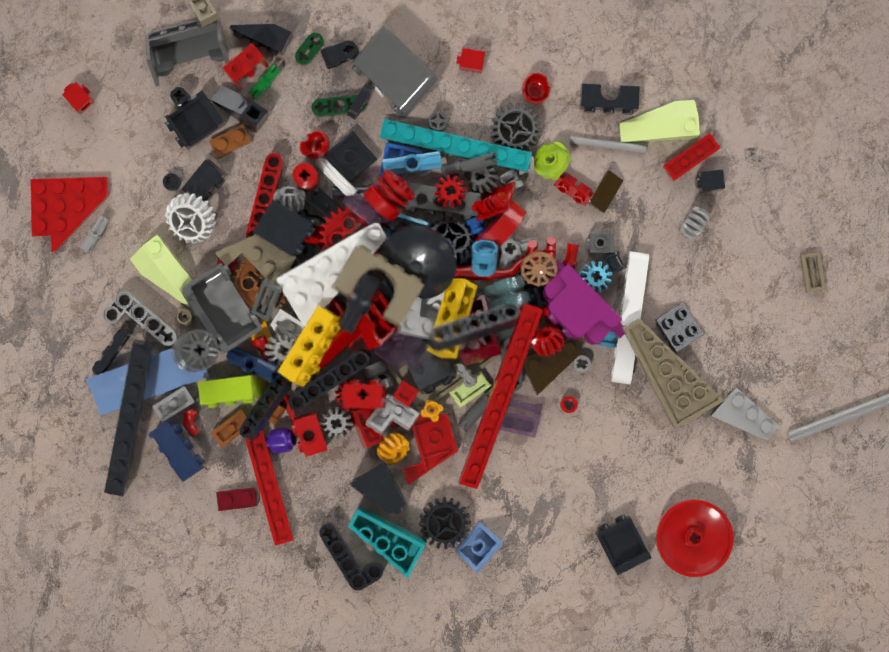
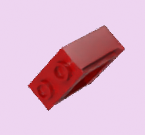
[222,43,269,90]

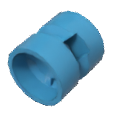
[471,240,497,277]

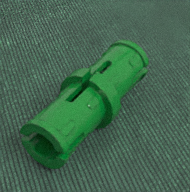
[248,63,282,100]

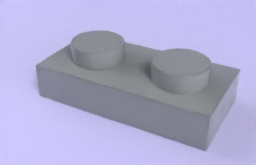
[152,386,196,423]

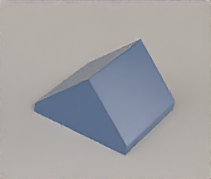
[455,522,503,573]

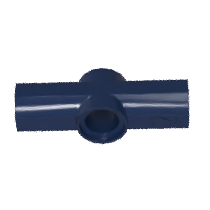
[226,347,281,383]

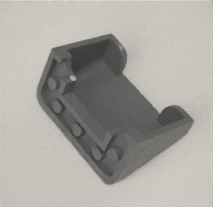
[351,26,438,117]
[179,263,263,354]

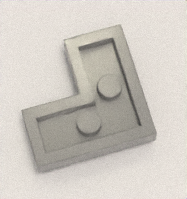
[397,297,436,340]
[366,393,420,435]

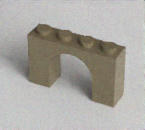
[331,245,424,327]

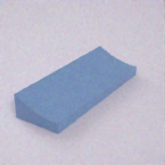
[85,348,210,416]

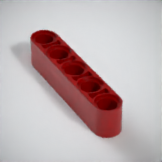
[246,153,284,239]

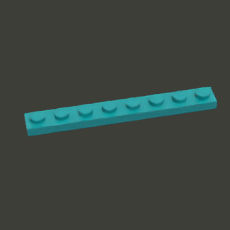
[379,119,532,172]

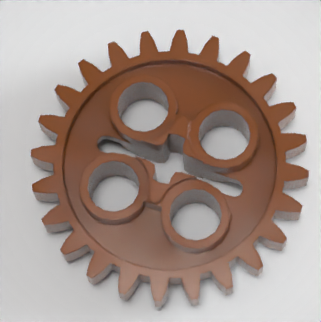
[231,257,287,314]

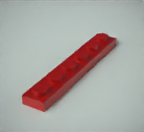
[245,429,294,546]

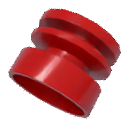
[364,169,416,221]

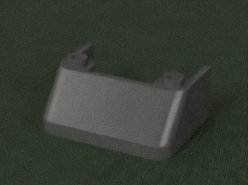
[145,19,230,87]

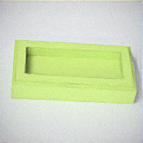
[449,370,491,408]

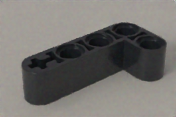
[319,522,384,591]

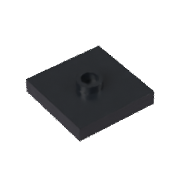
[324,130,378,184]

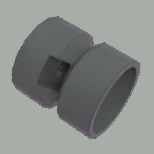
[361,360,394,388]

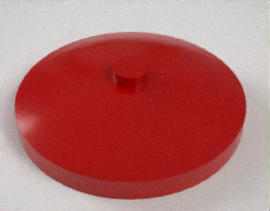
[656,499,734,577]

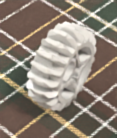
[164,192,217,244]

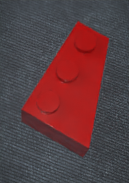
[347,282,398,350]

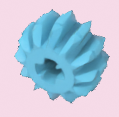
[580,261,612,293]

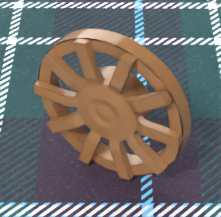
[521,252,557,286]

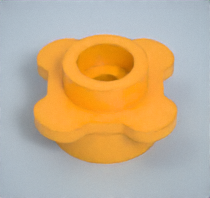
[421,400,443,422]

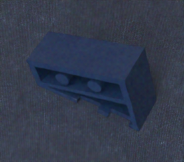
[147,420,204,482]

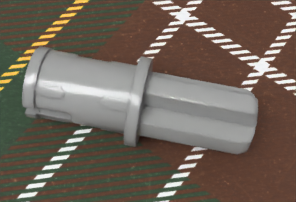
[80,216,109,253]

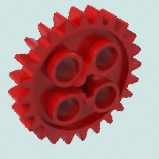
[318,205,378,255]

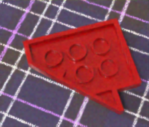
[30,177,109,252]

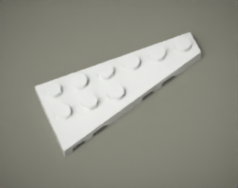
[276,221,387,327]

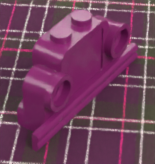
[543,260,624,345]

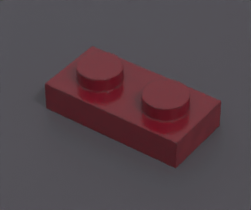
[216,487,257,511]

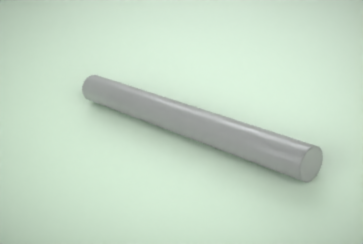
[570,136,646,153]

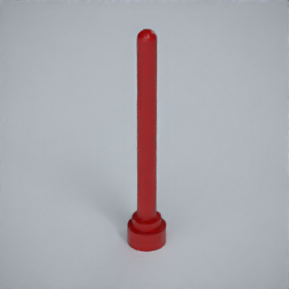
[251,335,298,422]

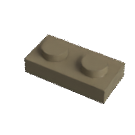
[187,0,220,27]

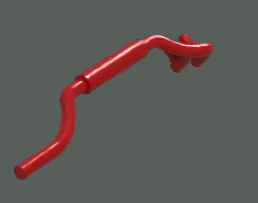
[374,237,556,281]

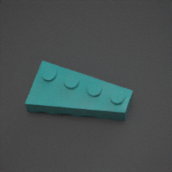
[348,505,427,579]

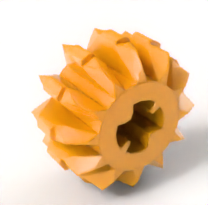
[377,432,409,466]

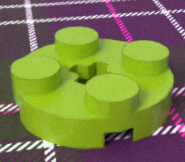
[534,142,572,180]

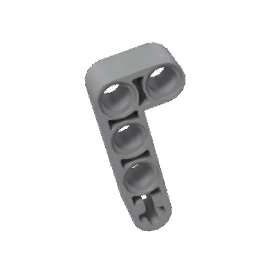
[103,291,179,346]

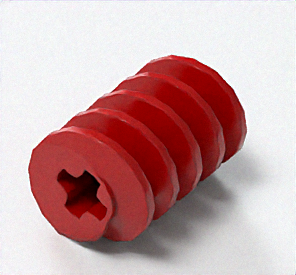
[292,163,319,191]

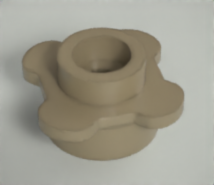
[174,306,195,327]

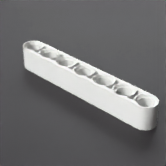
[611,251,649,385]

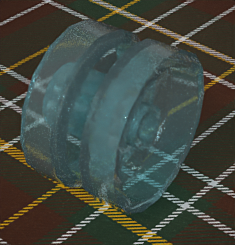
[483,275,531,310]

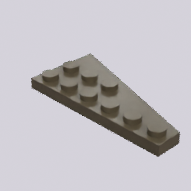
[622,319,724,429]

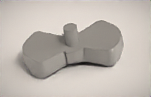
[452,361,477,387]

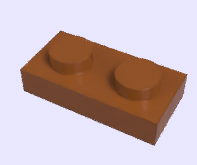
[209,124,252,159]
[211,409,247,448]

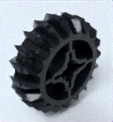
[429,217,475,265]
[419,497,471,549]

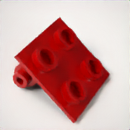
[472,181,516,221]

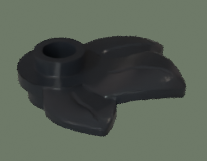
[298,209,327,226]

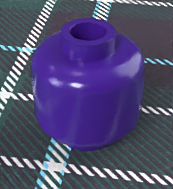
[266,427,296,454]

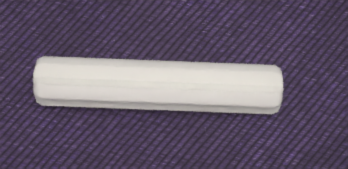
[316,157,357,199]

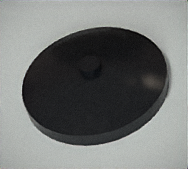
[380,225,457,299]

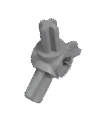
[498,236,538,269]

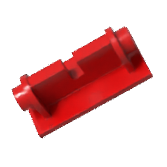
[553,172,594,206]

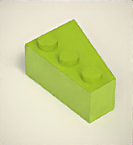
[198,375,268,408]

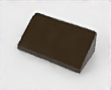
[588,170,624,213]

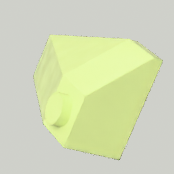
[619,100,700,143]
[130,235,193,309]

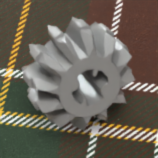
[273,186,306,213]
[680,206,710,240]
[265,334,294,366]
[320,407,353,440]

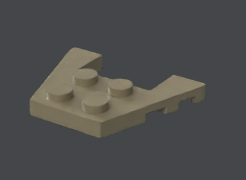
[215,235,297,309]

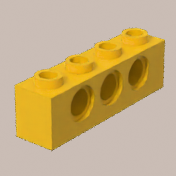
[427,279,478,358]
[278,305,341,387]

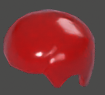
[522,73,551,104]
[300,131,330,160]

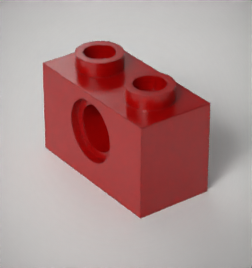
[291,411,327,457]

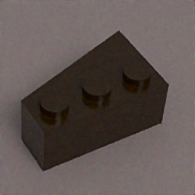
[523,338,581,396]

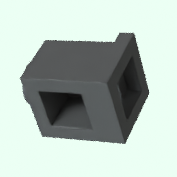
[586,233,614,254]

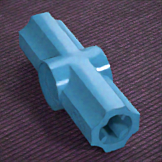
[382,151,442,175]

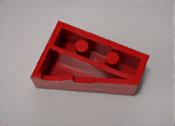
[311,298,361,368]

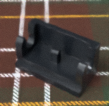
[305,187,344,218]

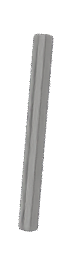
[787,394,889,442]

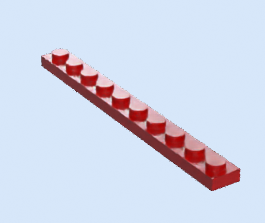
[458,303,543,489]

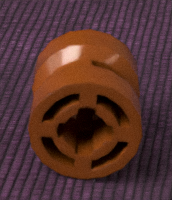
[260,399,286,425]

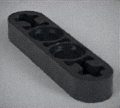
[239,374,292,440]

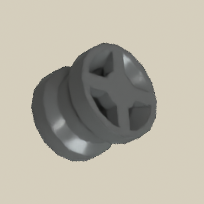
[428,111,448,132]

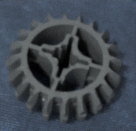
[490,103,542,151]

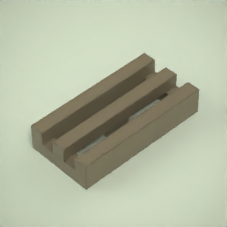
[800,252,826,293]

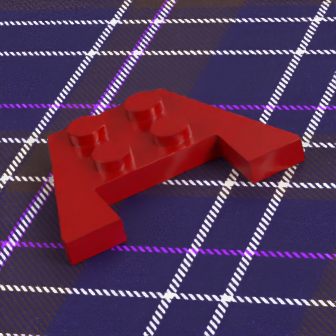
[390,413,458,485]

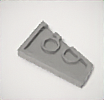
[710,387,779,441]

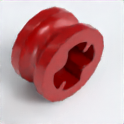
[560,396,578,413]

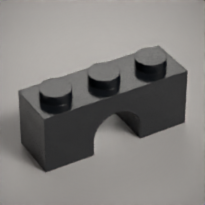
[580,84,640,115]

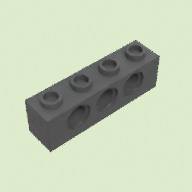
[401,183,481,220]

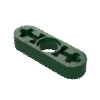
[312,95,367,117]

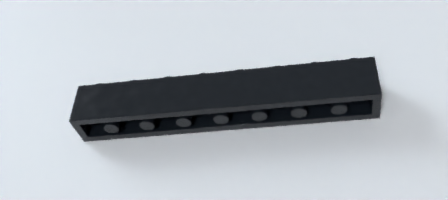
[104,339,154,496]

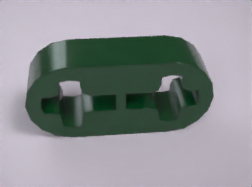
[295,33,324,66]

